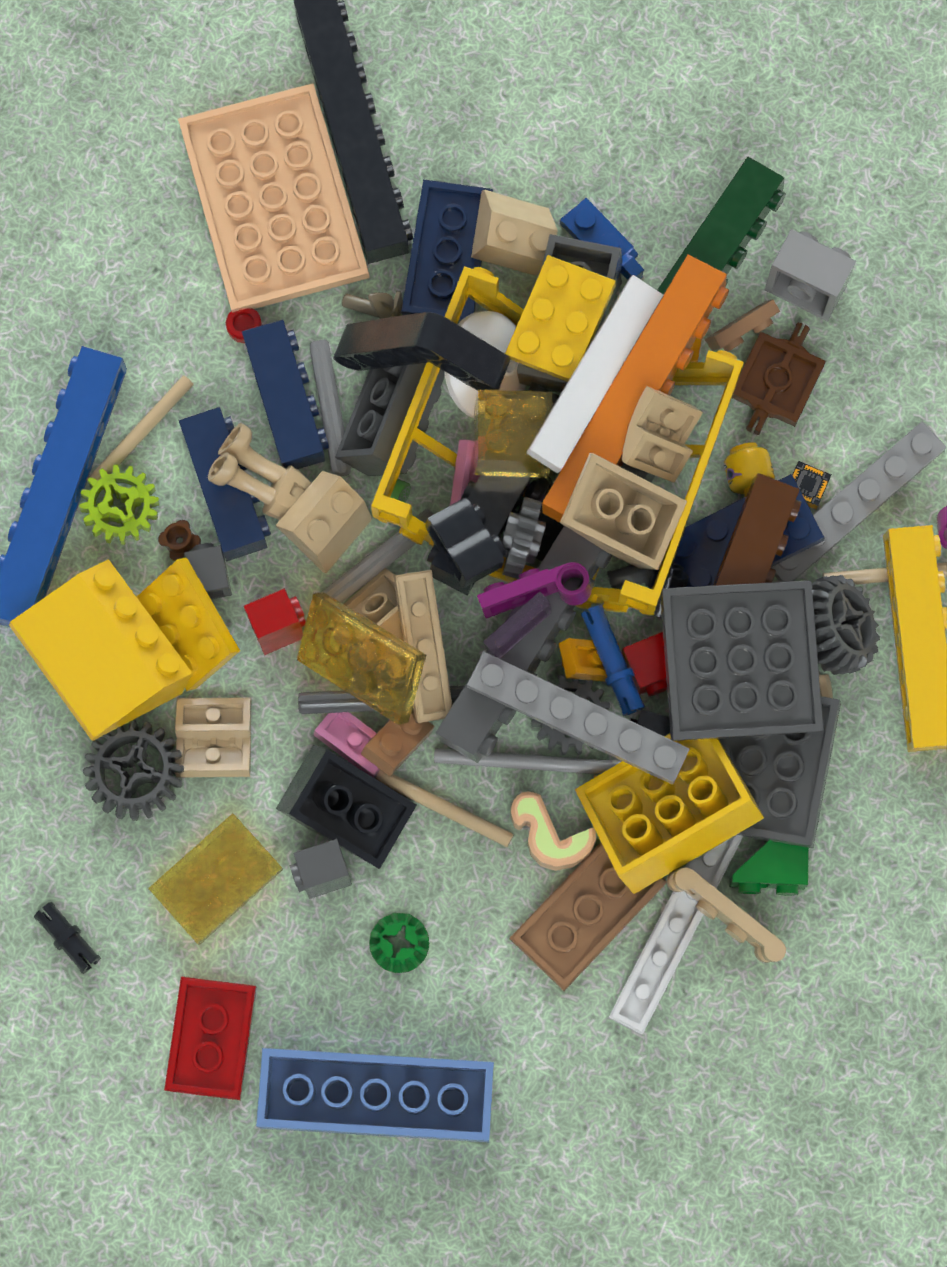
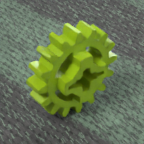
[79,464,159,545]

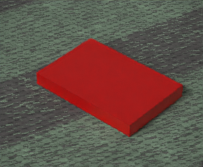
[164,977,257,1101]

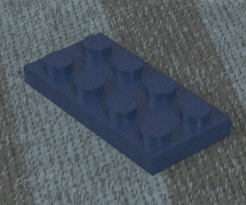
[401,179,493,323]
[673,474,825,587]

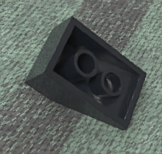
[276,745,417,869]

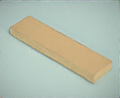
[393,570,452,723]

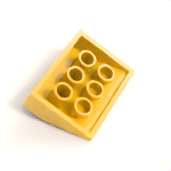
[9,559,192,741]
[575,733,764,894]

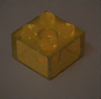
[474,390,552,477]

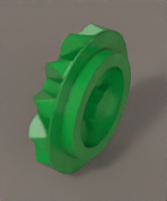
[369,913,429,973]

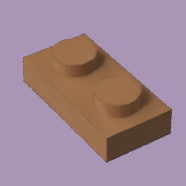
[705,299,780,352]
[361,709,435,777]

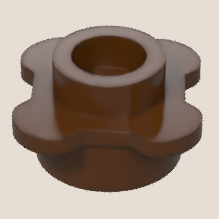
[158,520,201,561]

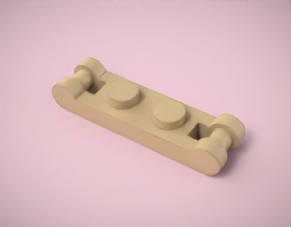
[667,868,786,963]

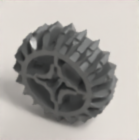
[812,575,880,675]
[83,720,184,821]

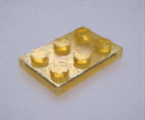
[148,813,283,945]

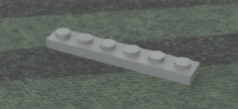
[771,421,947,582]
[467,651,689,785]

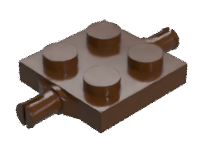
[732,322,826,435]

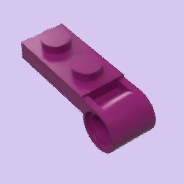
[477,562,592,619]

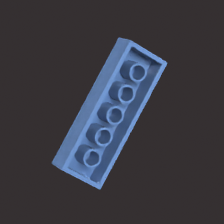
[256,1048,494,1143]

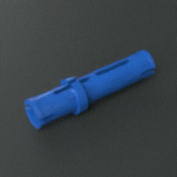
[580,605,645,716]

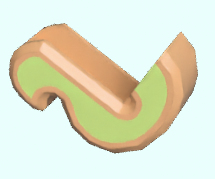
[511,791,596,871]

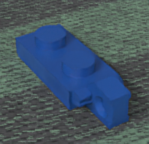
[560,197,644,280]

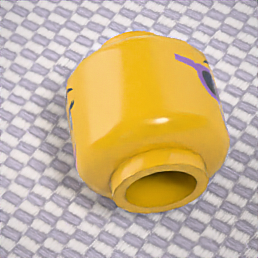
[724,442,775,497]

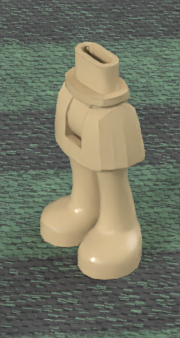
[208,423,311,520]

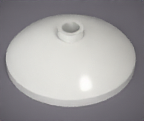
[444,311,526,420]

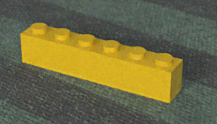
[883,525,947,752]

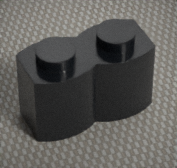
[425,497,506,588]

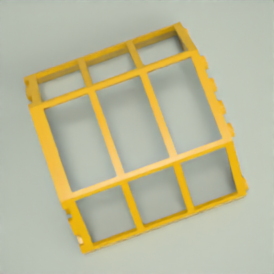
[371,266,744,615]

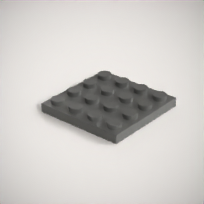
[660,581,823,741]
[719,696,841,848]

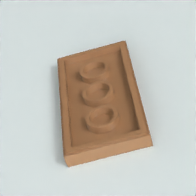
[509,843,667,991]

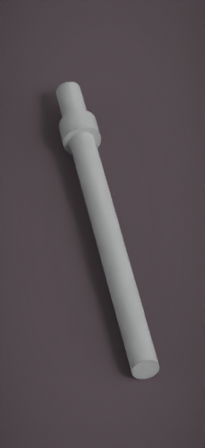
[434,748,622,775]

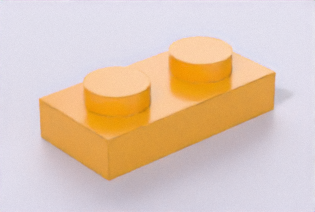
[558,638,619,682]

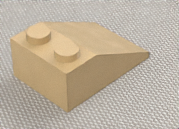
[560,453,687,570]

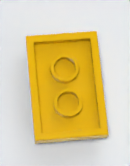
[505,255,616,382]
[136,558,240,691]

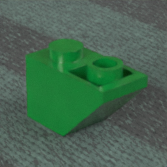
[729,840,809,896]

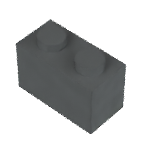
[290,839,352,899]

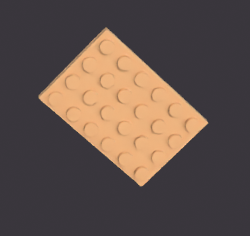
[178,83,369,312]

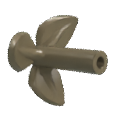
[342,291,403,319]

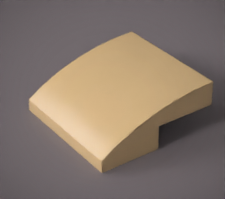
[622,386,703,483]
[175,698,251,777]

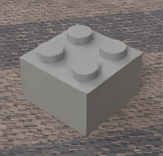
[765,229,856,322]

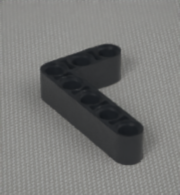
[333,312,511,395]

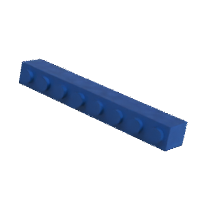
[0,346,127,627]

